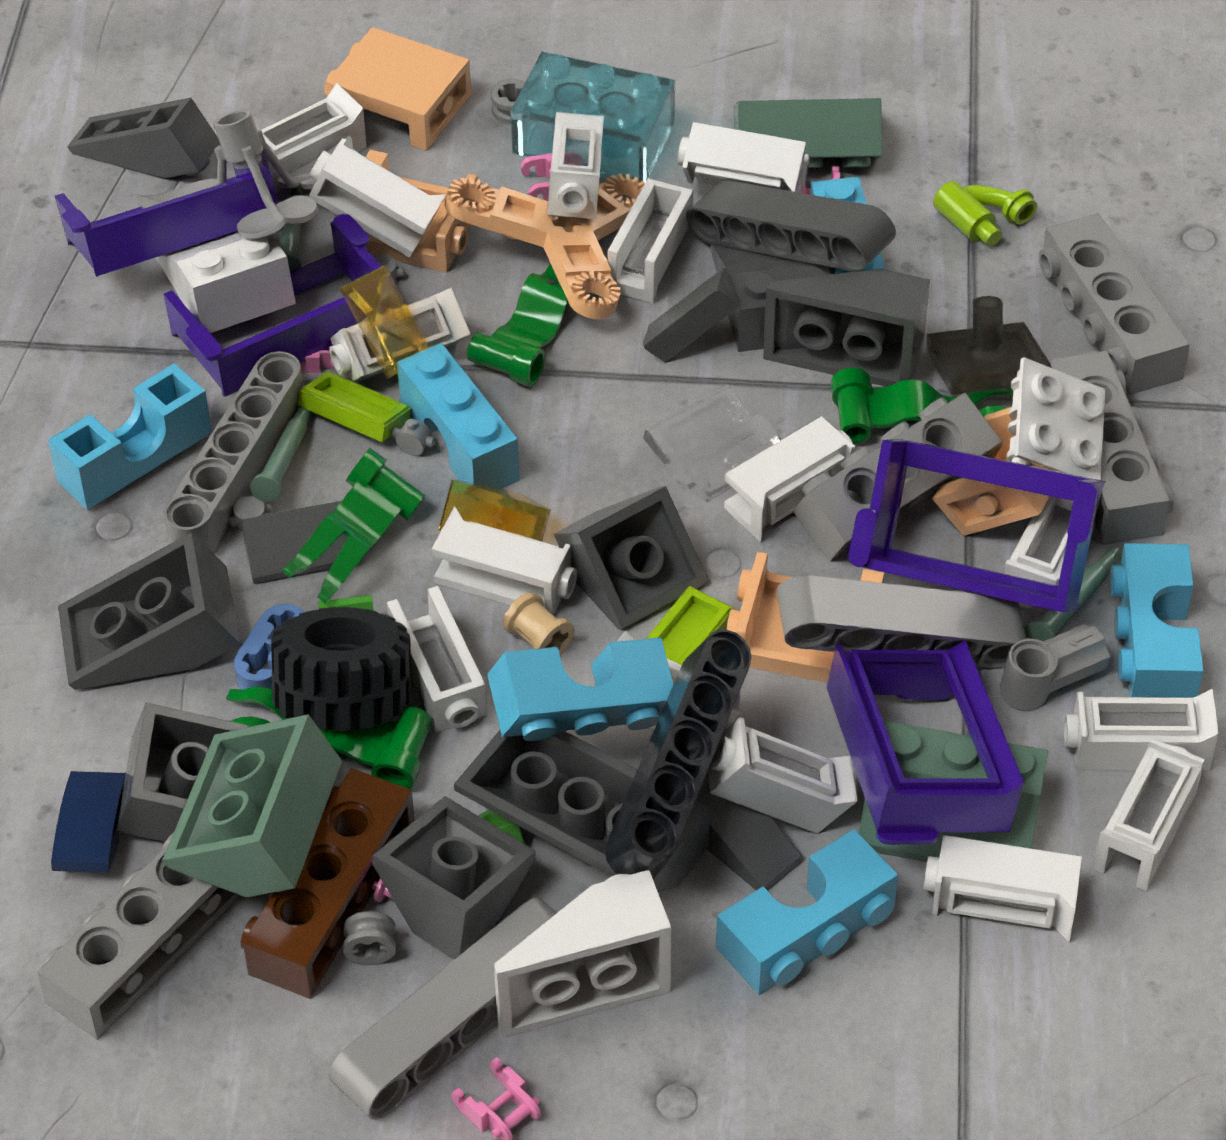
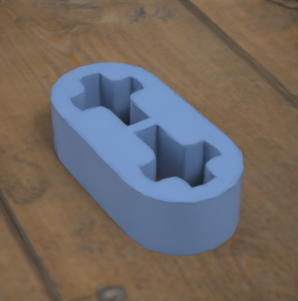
[234,604,304,690]

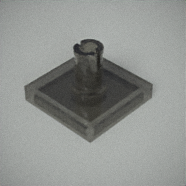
[927,296,1051,395]

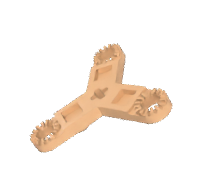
[445,174,645,319]

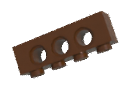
[241,768,415,999]

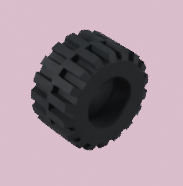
[271,607,411,731]

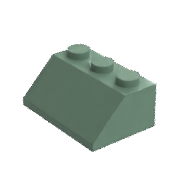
[734,98,882,168]
[163,714,342,897]
[859,720,1049,862]

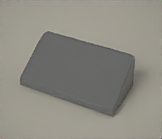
[643,268,740,363]
[241,501,348,584]

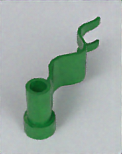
[467,263,568,387]
[831,368,1013,444]
[282,448,426,604]
[226,687,433,790]

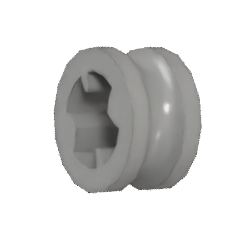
[491,79,533,124]
[343,911,396,965]

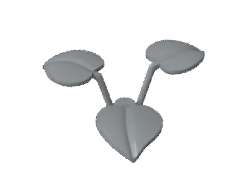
[137,110,354,239]

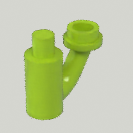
[933,181,1037,247]

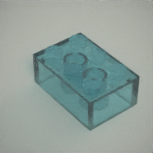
[511,51,675,183]

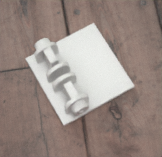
[1006,357,1105,480]

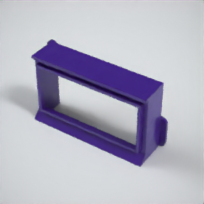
[54,162,278,277]
[163,214,399,397]
[849,439,1106,613]
[826,640,1024,845]

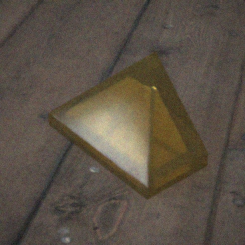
[340,265,429,379]
[438,479,551,542]

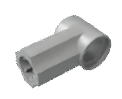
[1000,624,1111,711]

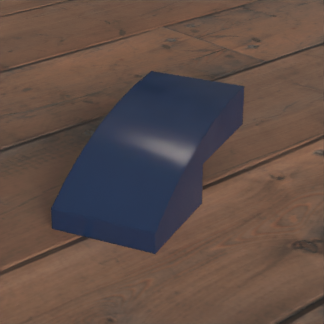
[51,771,126,873]

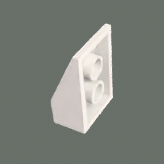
[156,231,296,333]
[494,870,671,1038]

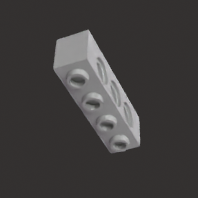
[1039,213,1190,395]
[1047,351,1174,545]
[793,393,1002,561]
[37,833,241,1040]

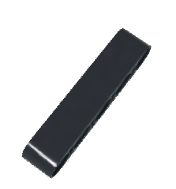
[605,630,752,875]

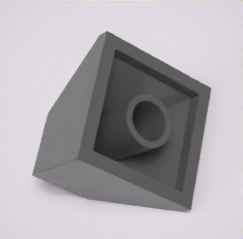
[553,486,709,629]
[372,796,536,959]

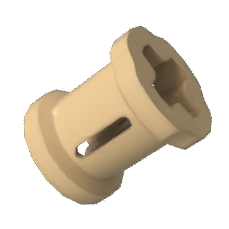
[502,592,575,655]

